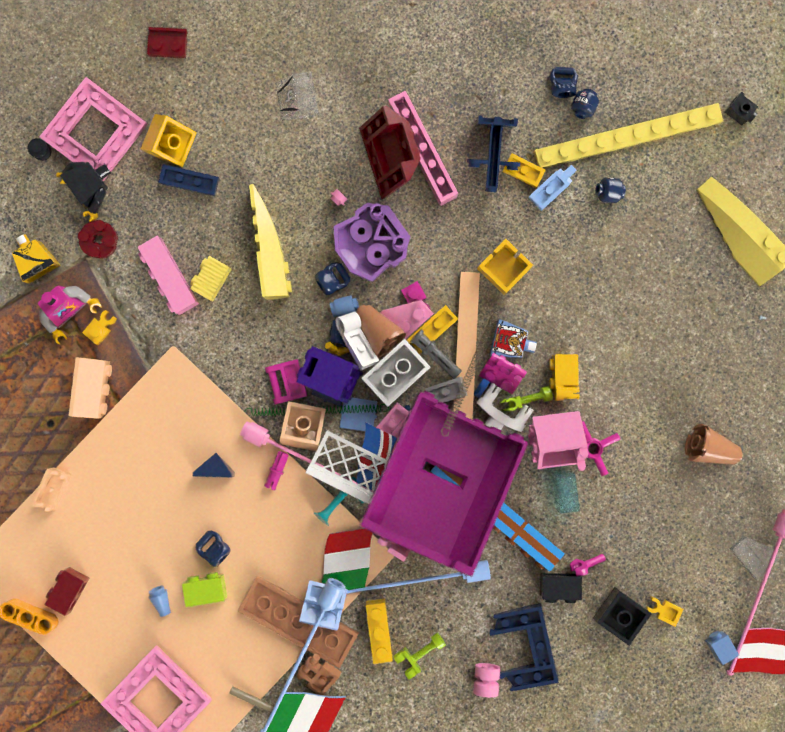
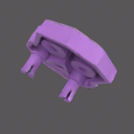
[334,203,410,282]

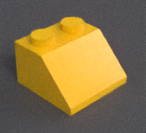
[141,114,197,167]

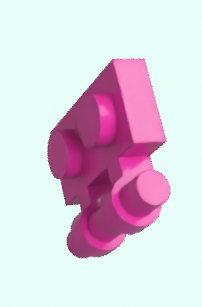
[479,353,527,394]

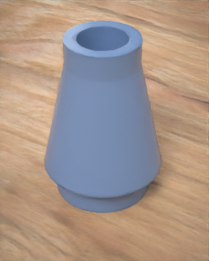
[148,586,171,617]

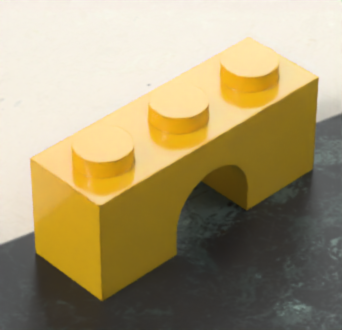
[366,598,393,664]

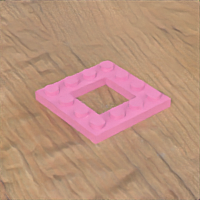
[40,77,148,181]
[101,645,212,732]

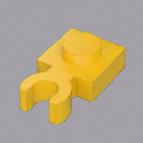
[82,310,117,345]
[645,597,684,627]

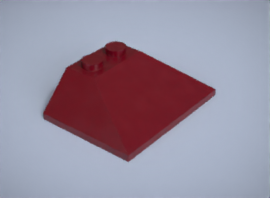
[359,105,421,200]

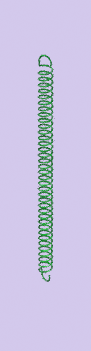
[244,404,389,416]

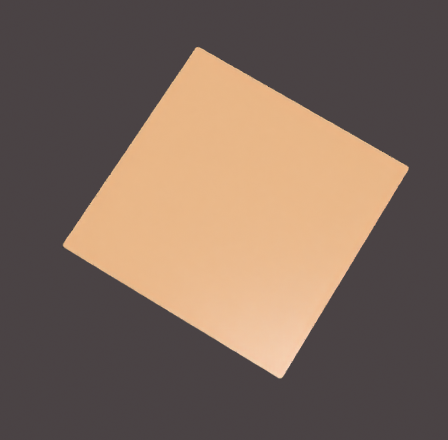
[0,346,394,732]

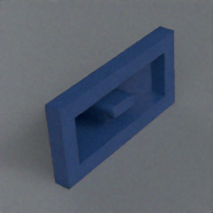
[193,453,235,478]

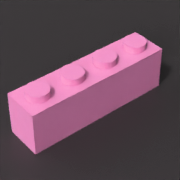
[138,235,199,315]

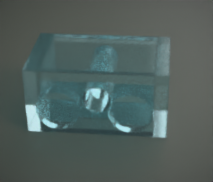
[552,471,580,514]

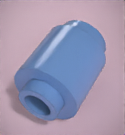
[330,295,359,317]

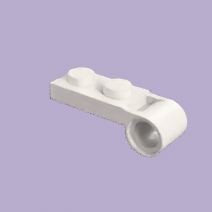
[336,312,379,370]

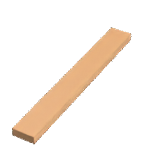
[453,272,480,420]

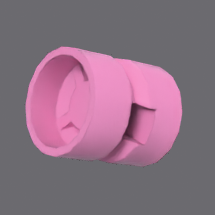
[473,663,500,698]

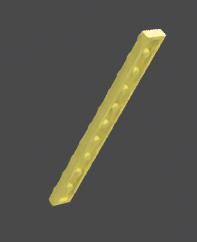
[534,103,723,169]

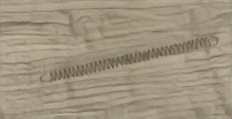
[441,311,499,436]

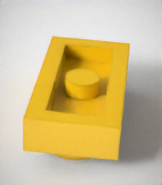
[502,153,546,188]

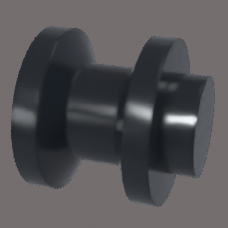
[27,138,52,161]

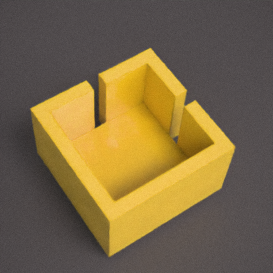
[477,239,534,295]

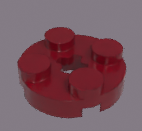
[78,220,118,259]

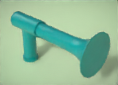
[314,476,364,526]

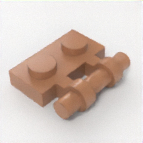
[297,654,342,695]

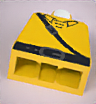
[12,235,61,284]

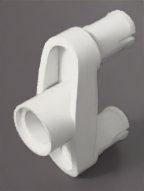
[477,383,534,432]

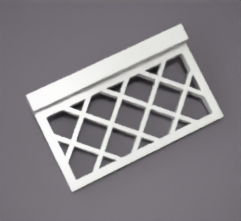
[306,430,387,503]

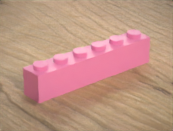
[388,91,458,206]

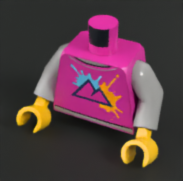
[38,286,102,344]

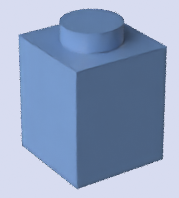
[705,631,740,665]

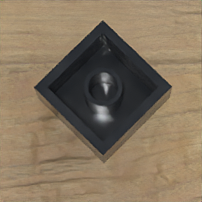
[593,587,652,646]

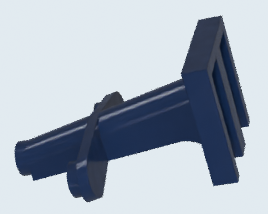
[467,115,521,192]

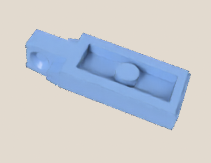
[528,165,577,211]

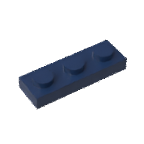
[158,164,220,197]

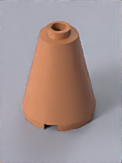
[356,305,406,358]
[685,424,743,465]

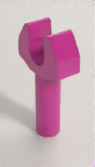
[570,554,606,576]

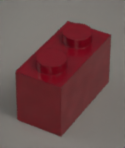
[44,567,90,616]

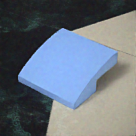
[299,580,347,631]

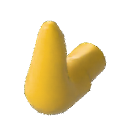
[325,342,350,356]

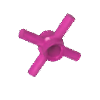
[582,421,620,476]

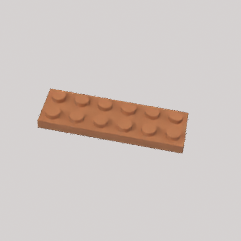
[238,576,359,669]

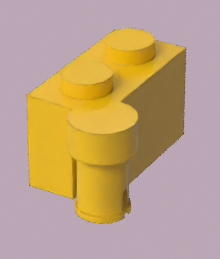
[549,354,580,401]

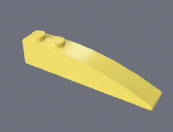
[697,176,785,286]
[249,184,292,300]

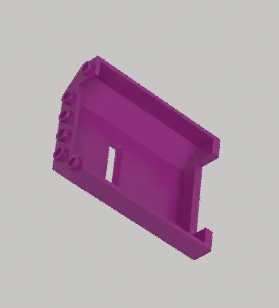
[359,391,529,577]

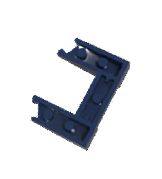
[489,603,559,691]

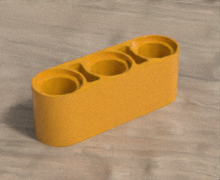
[0,599,59,635]

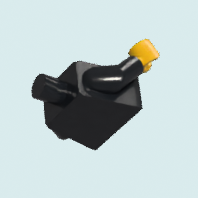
[56,162,111,222]

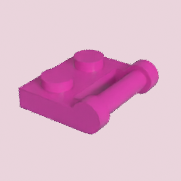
[265,359,308,405]

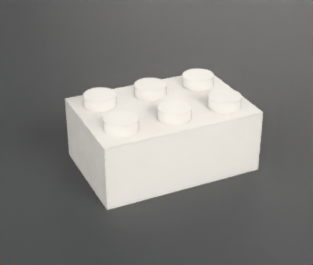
[362,339,431,407]

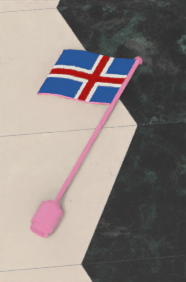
[240,422,397,492]

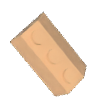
[69,357,112,418]

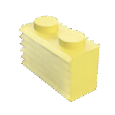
[190,256,232,302]

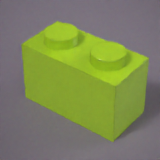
[182,572,227,607]

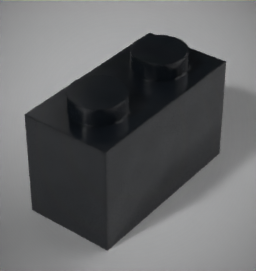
[540,573,582,603]

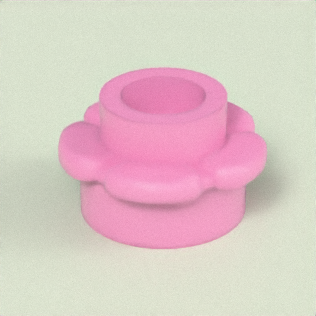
[330,189,348,206]

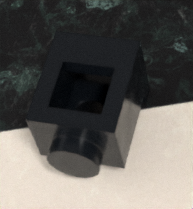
[724,92,758,126]

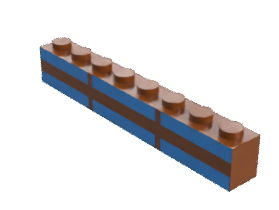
[430,465,565,571]

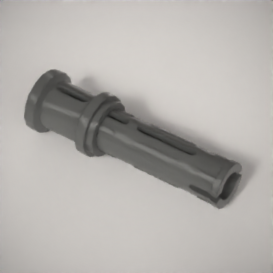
[410,329,462,379]

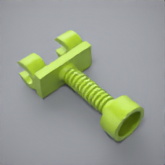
[499,386,553,411]
[393,632,446,680]

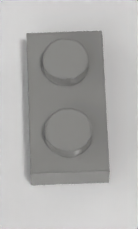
[425,377,468,403]

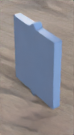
[340,398,377,431]

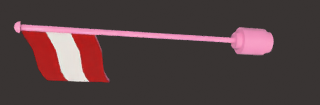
[726,509,785,676]

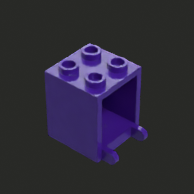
[296,346,363,404]

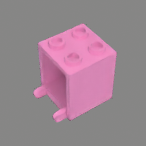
[528,411,589,471]

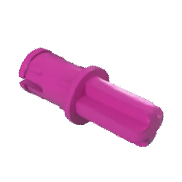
[264,451,289,490]

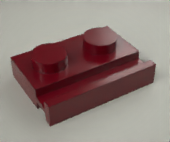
[147,27,188,58]

